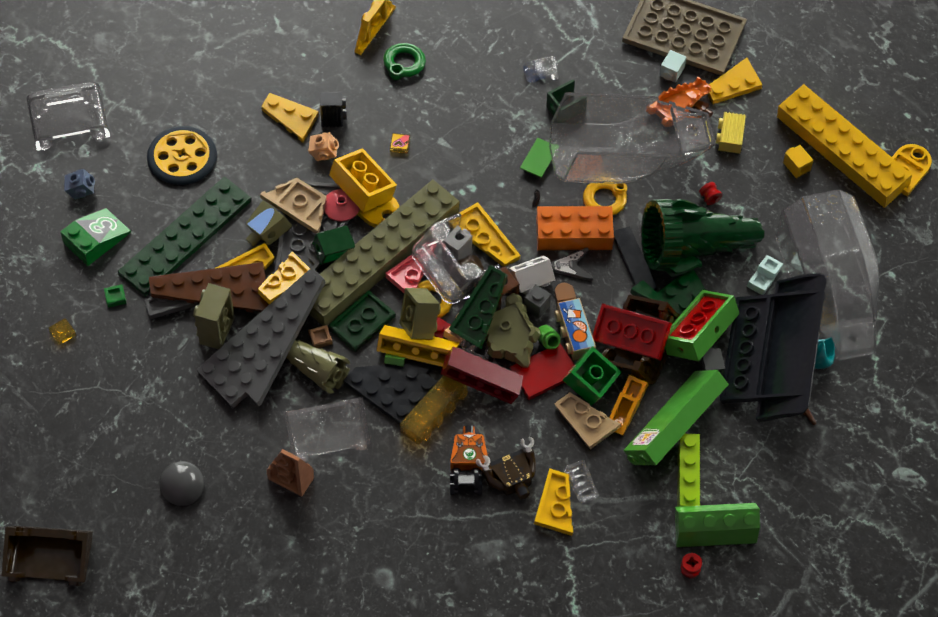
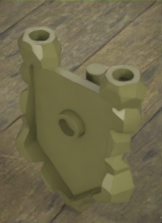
[485,293,541,368]

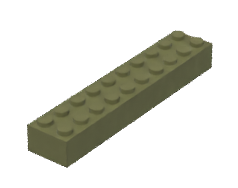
[309,179,460,326]

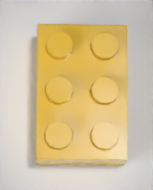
[329,148,397,212]

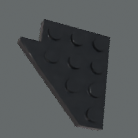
[343,362,441,428]

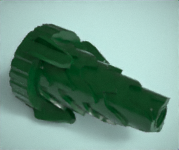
[641,199,765,277]

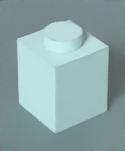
[660,50,687,83]

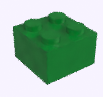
[563,346,621,406]

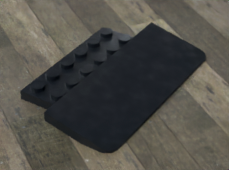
[720,273,827,422]

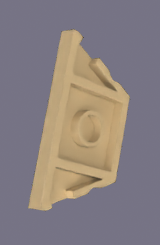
[260,178,327,233]

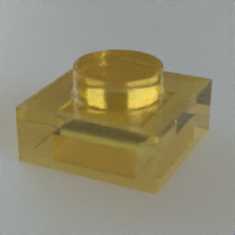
[49,318,76,345]

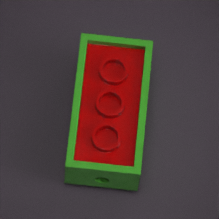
[665,290,740,361]

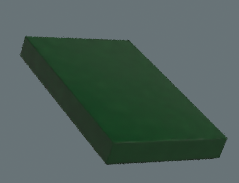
[328,290,396,352]

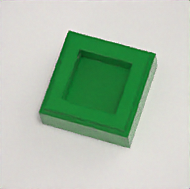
[104,284,127,308]

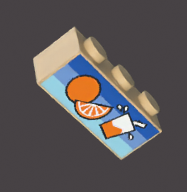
[554,298,596,361]

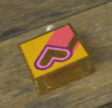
[390,133,410,153]

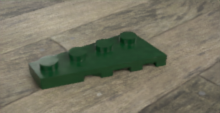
[449,265,508,350]

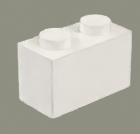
[509,255,555,294]

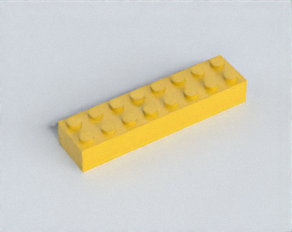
[777,84,912,208]

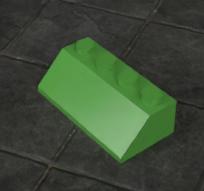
[675,503,760,547]

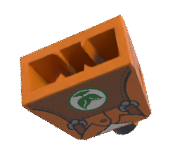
[450,425,488,471]

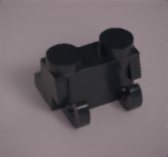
[450,468,482,495]

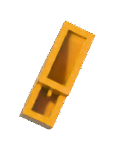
[609,375,649,435]

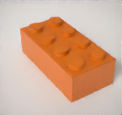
[536,206,614,250]

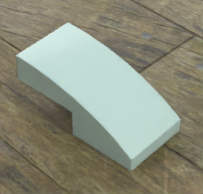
[747,255,783,295]

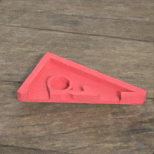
[386,238,437,293]

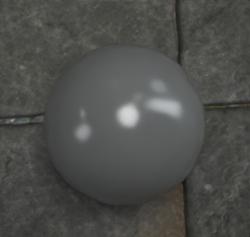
[159,461,205,506]

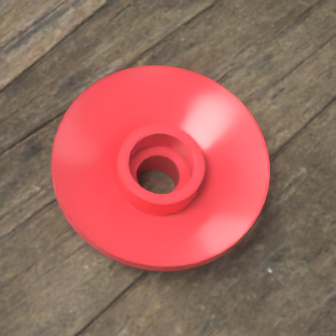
[324,189,360,222]

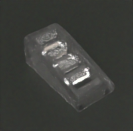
[564,459,600,503]

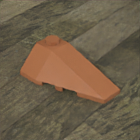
[267,449,314,497]

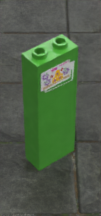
[623,370,729,465]

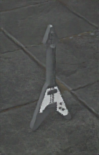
[502,248,593,281]

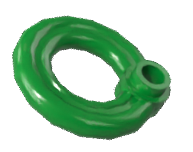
[383,43,426,80]

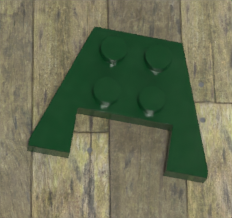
[630,269,706,316]

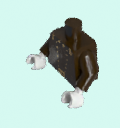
[476,437,536,500]

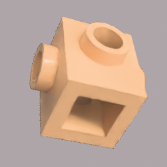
[308,132,339,161]

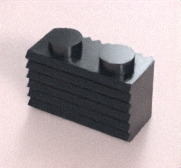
[320,92,347,127]

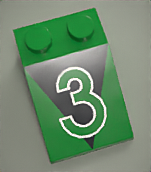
[60,208,131,266]

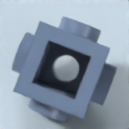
[64,169,95,199]

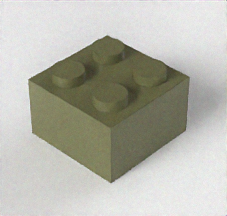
[399,288,441,339]

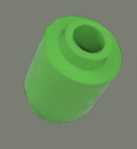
[537,325,560,349]

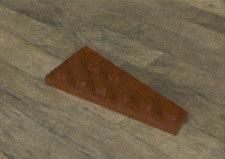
[149,262,269,313]

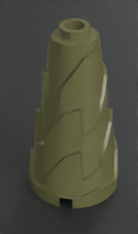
[286,340,350,393]

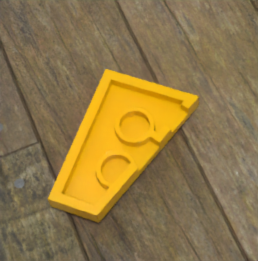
[707,58,763,104]

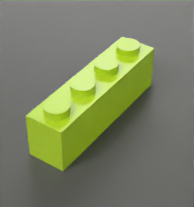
[677,433,700,507]

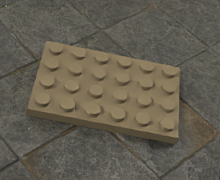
[622,0,747,75]

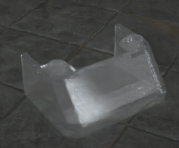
[412,213,500,304]

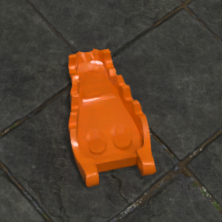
[645,77,712,126]

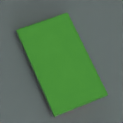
[520,138,559,178]

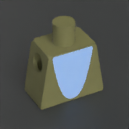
[246,200,292,247]

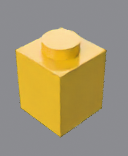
[783,145,813,178]

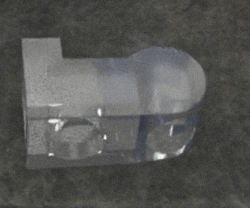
[523,56,559,83]

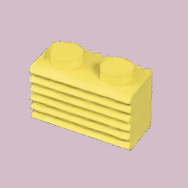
[716,112,746,154]

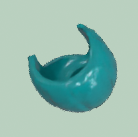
[814,337,835,369]

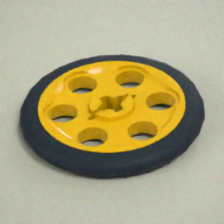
[147,126,217,185]

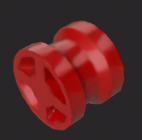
[699,182,722,205]
[680,553,702,578]

